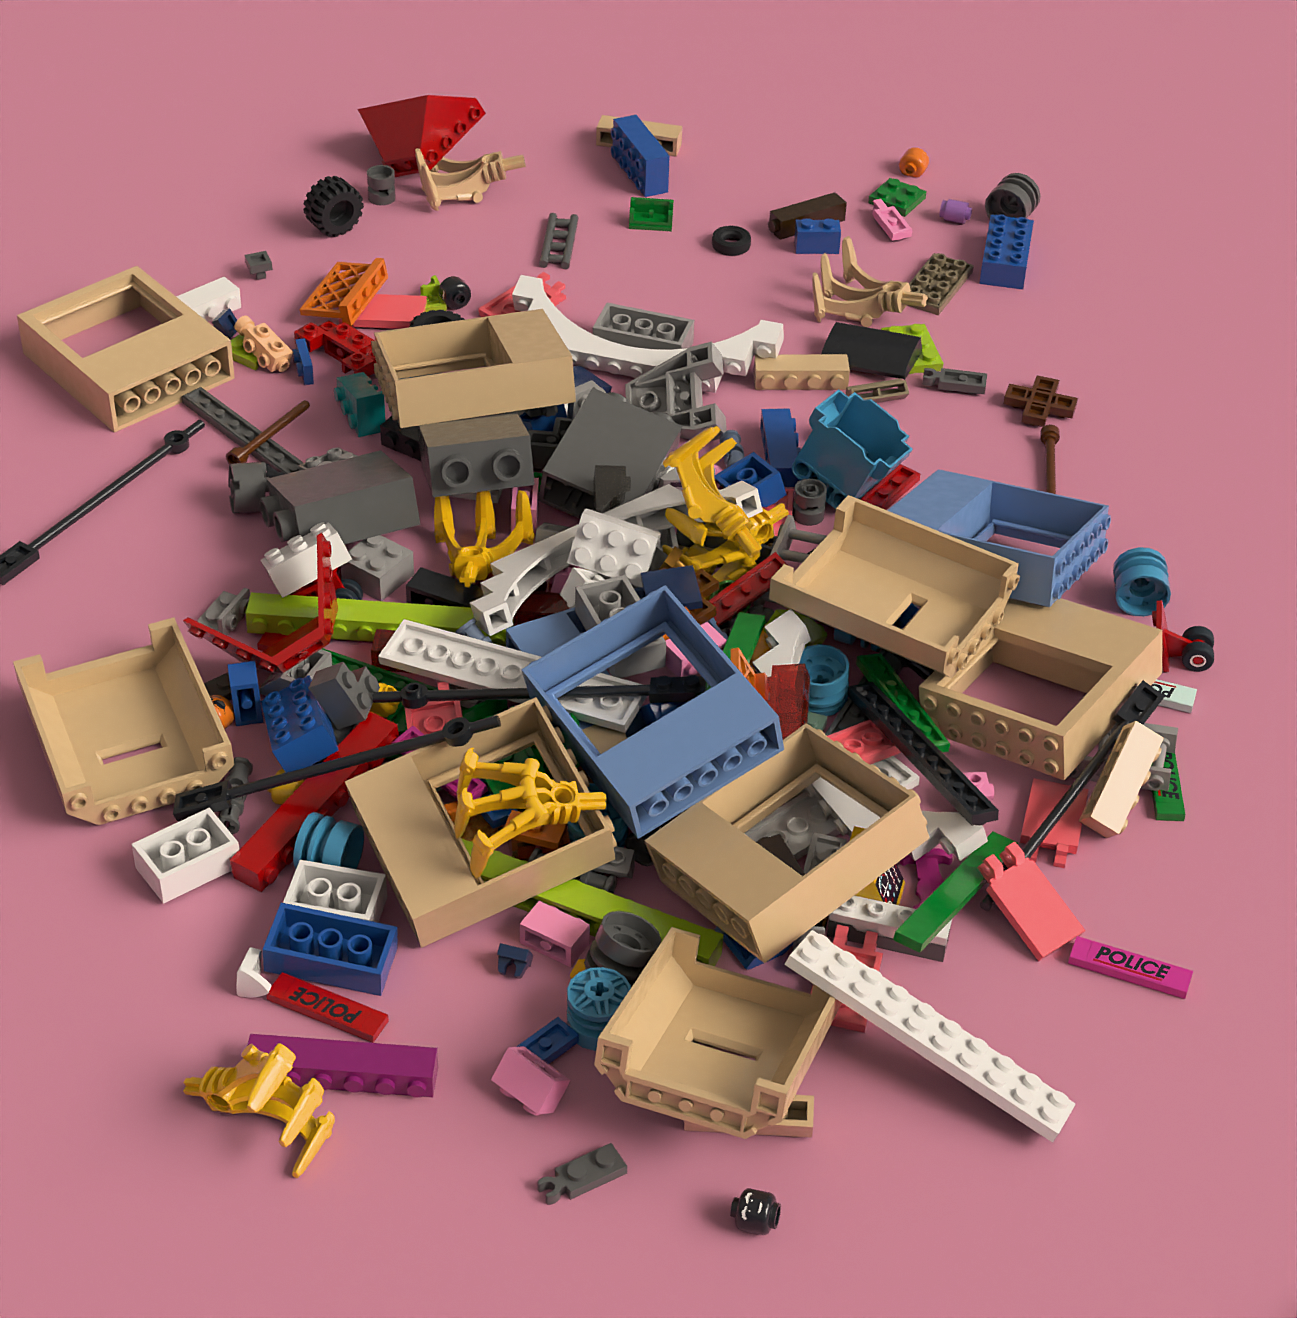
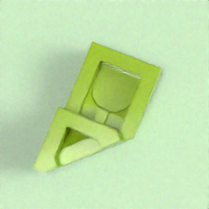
[420,275,447,312]

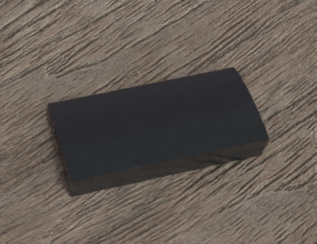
[821,322,922,380]

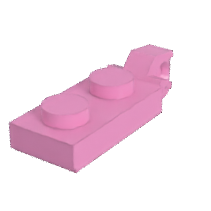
[872,199,912,241]

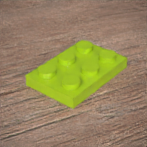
[881,324,944,374]

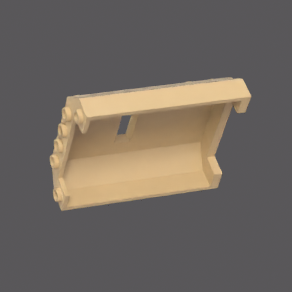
[769,495,1020,678]
[13,617,234,825]
[594,927,842,1139]

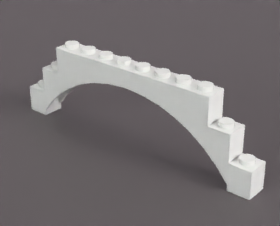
[512,275,784,393]
[470,481,763,636]
[752,609,988,861]

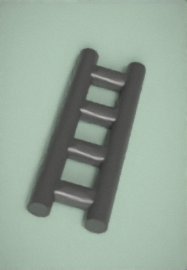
[539,213,579,269]

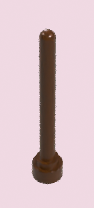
[226,400,310,465]
[1040,424,1060,494]

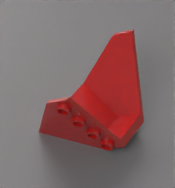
[358,95,486,177]
[183,532,338,673]

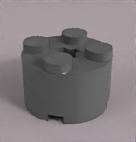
[228,462,269,513]

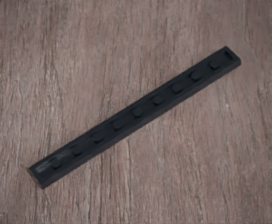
[848,682,999,826]

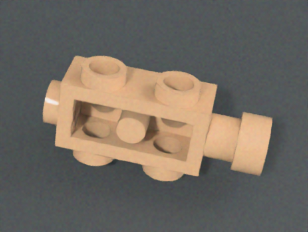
[234,316,293,372]

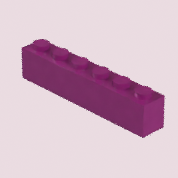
[247,1034,438,1097]

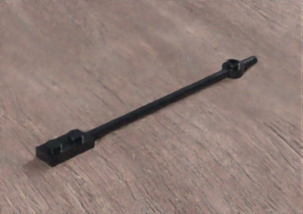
[0,419,205,585]
[372,675,708,709]
[980,680,1165,911]
[173,715,501,822]

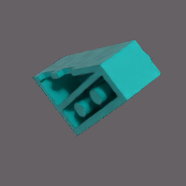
[334,372,386,437]

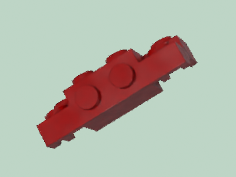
[294,320,376,376]

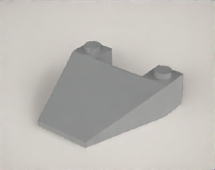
[625,342,727,441]

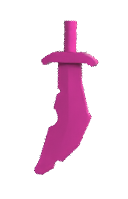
[900,848,953,909]

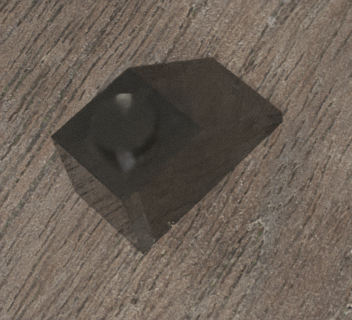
[593,465,631,513]

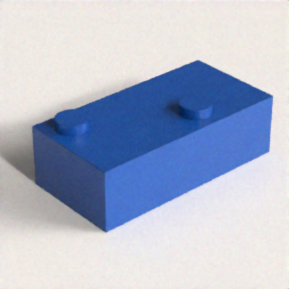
[262,902,398,996]

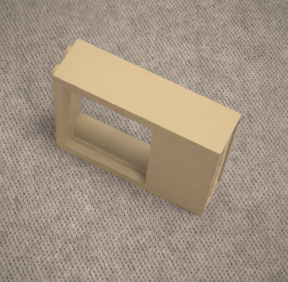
[17,266,235,433]
[371,309,576,428]
[919,598,1162,780]
[345,697,617,948]
[644,723,929,963]

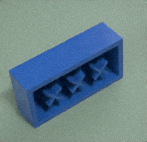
[610,115,670,197]
[979,214,1034,290]
[261,675,339,772]

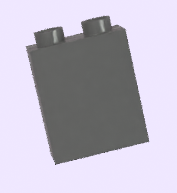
[538,388,683,519]
[417,411,535,497]
[259,450,420,544]

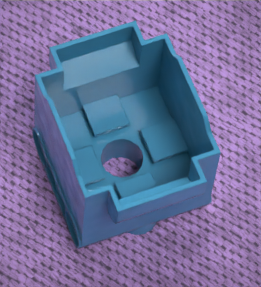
[792,390,913,509]

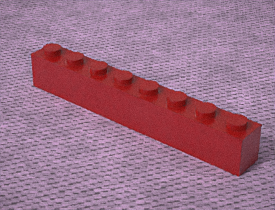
[230,711,399,892]

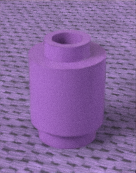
[939,199,972,224]

